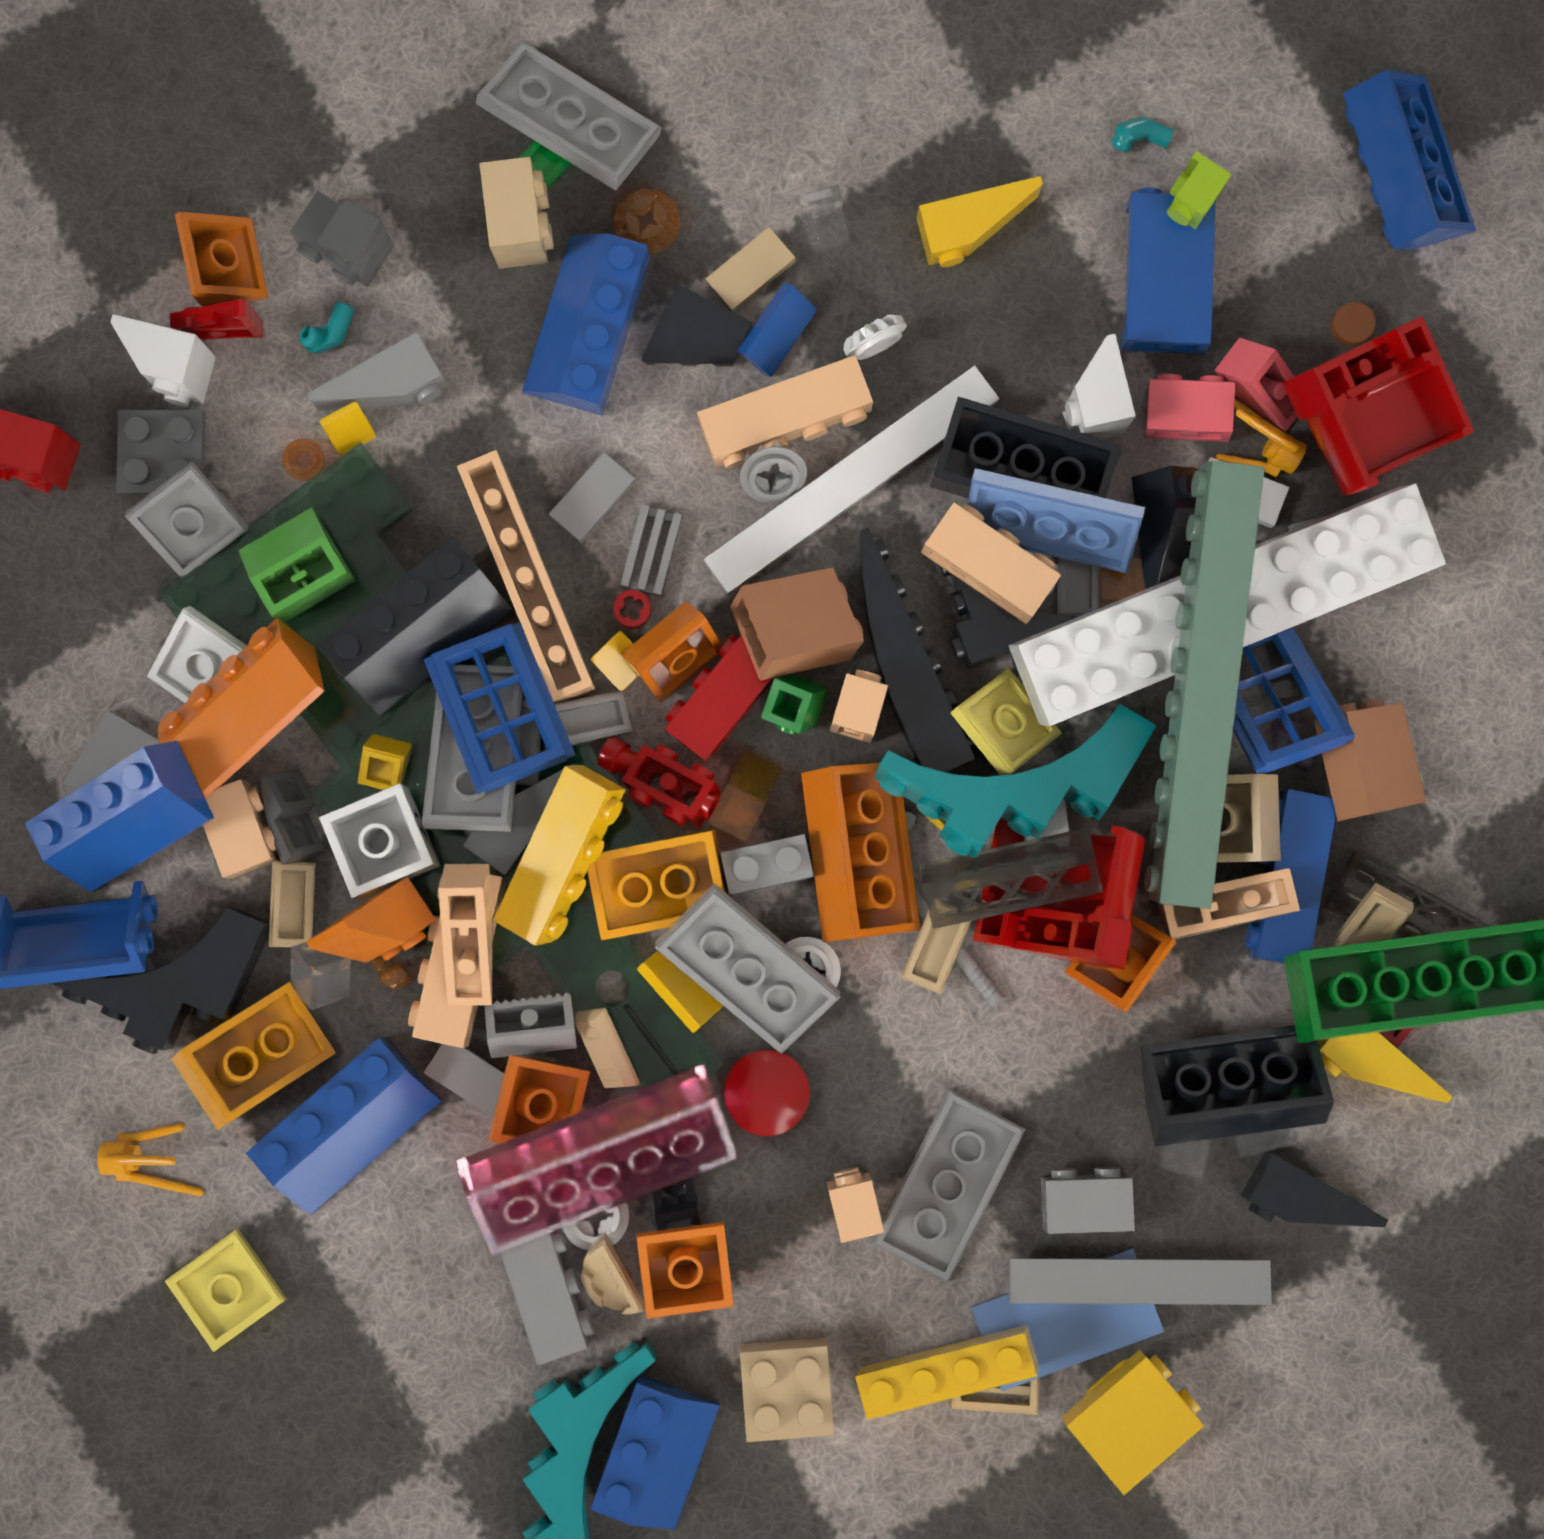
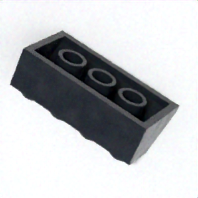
[930,396,1121,499]
[318,536,512,717]
[1140,1025,1334,1147]

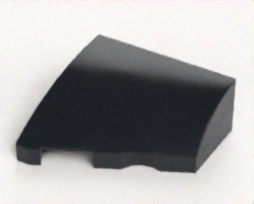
[642,284,752,367]

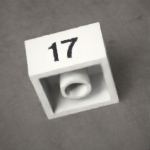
[319,784,440,899]

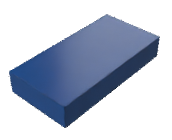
[737,283,817,377]

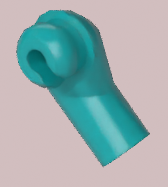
[1111,117,1174,152]
[299,302,355,354]

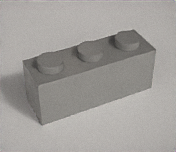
[497,1218,594,1366]

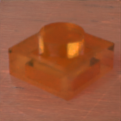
[1100,558,1144,602]

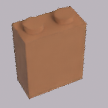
[730,567,864,681]
[1314,698,1426,821]

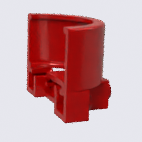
[1283,315,1474,496]
[973,818,1146,970]

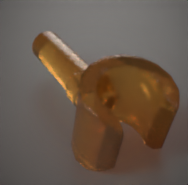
[369,957,411,990]

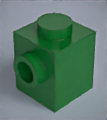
[761,673,829,735]

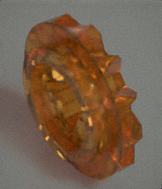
[614,187,680,254]

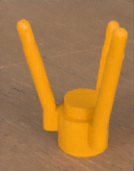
[1215,398,1307,477]
[97,1123,204,1196]

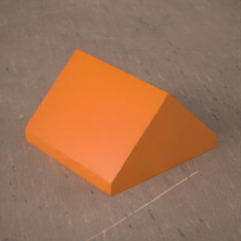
[175,211,268,307]
[621,601,723,703]
[1064,915,1176,1013]
[488,1054,590,1156]

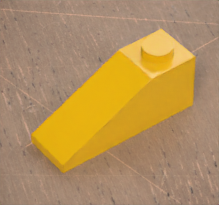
[916,176,1043,268]
[1317,1033,1453,1103]

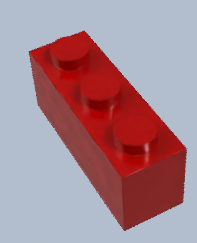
[665,634,776,764]

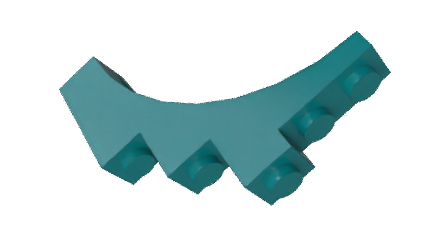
[874,704,1157,859]
[522,1339,657,1539]

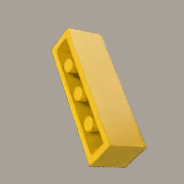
[493,765,626,946]
[855,1324,1039,1420]

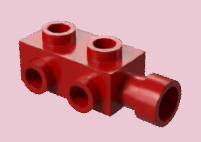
[598,736,721,829]

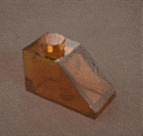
[707,749,782,843]

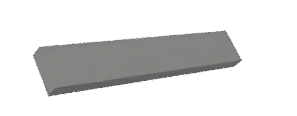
[1008,1258,1272,1305]

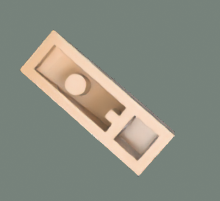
[438,864,492,1006]
[1158,868,1300,940]

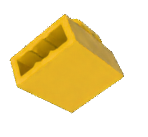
[1061,1349,1204,1495]

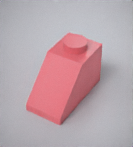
[1215,337,1298,432]

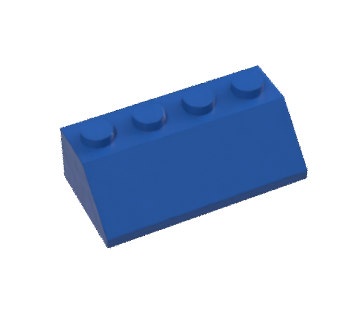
[1343,70,1476,250]
[522,234,650,416]
[25,741,214,892]
[246,1036,442,1215]

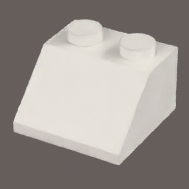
[111,314,216,407]
[1060,334,1136,440]

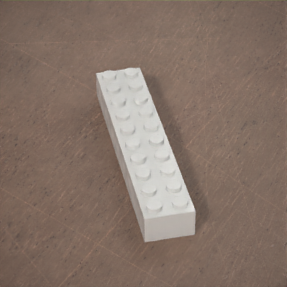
[1008,483,1446,726]

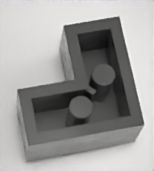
[290,190,394,287]

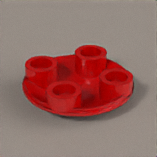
[724,1050,810,1136]

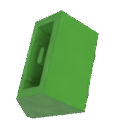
[238,507,356,623]

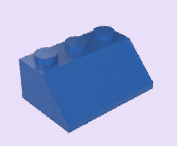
[590,1374,720,1530]

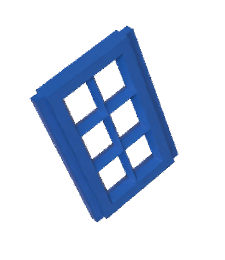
[424,622,575,794]
[1233,627,1355,774]

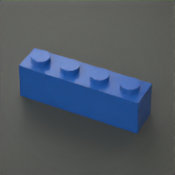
[1245,789,1336,964]

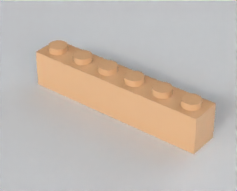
[457,450,596,704]

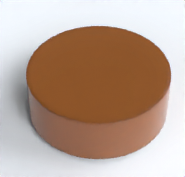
[1330,302,1376,347]

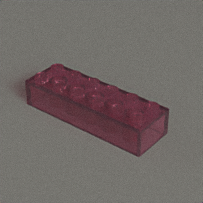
[456,1065,738,1255]

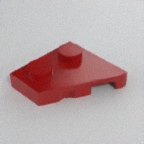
[170,299,263,340]

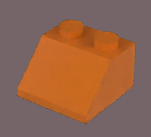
[306,877,436,963]
[636,1222,734,1319]

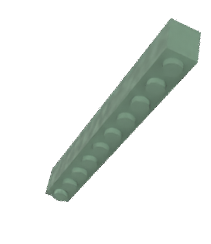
[1144,461,1265,909]

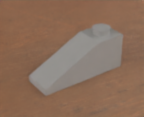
[307,332,447,411]

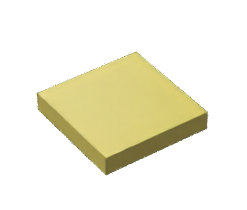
[951,668,1062,775]
[165,1228,287,1352]

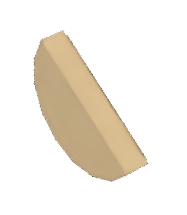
[581,1234,645,1315]

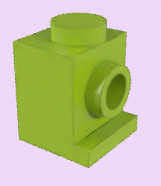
[1167,151,1232,229]

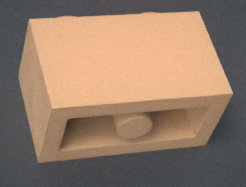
[830,670,888,743]
[203,779,280,879]
[827,1167,884,1243]

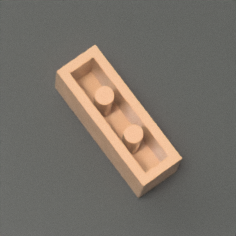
[921,502,1061,624]

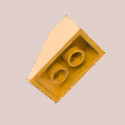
[587,829,729,940]
[171,982,336,1131]

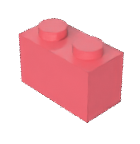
[1144,374,1235,442]

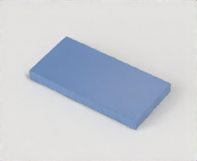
[967,468,1145,573]
[970,1248,1164,1391]

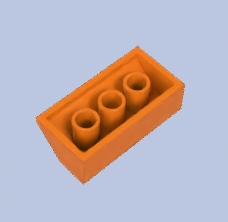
[157,617,324,799]
[801,763,921,942]

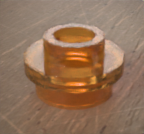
[282,439,325,481]

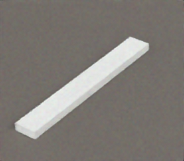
[704,366,999,595]

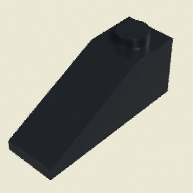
[1131,466,1198,590]
[1241,1151,1388,1228]

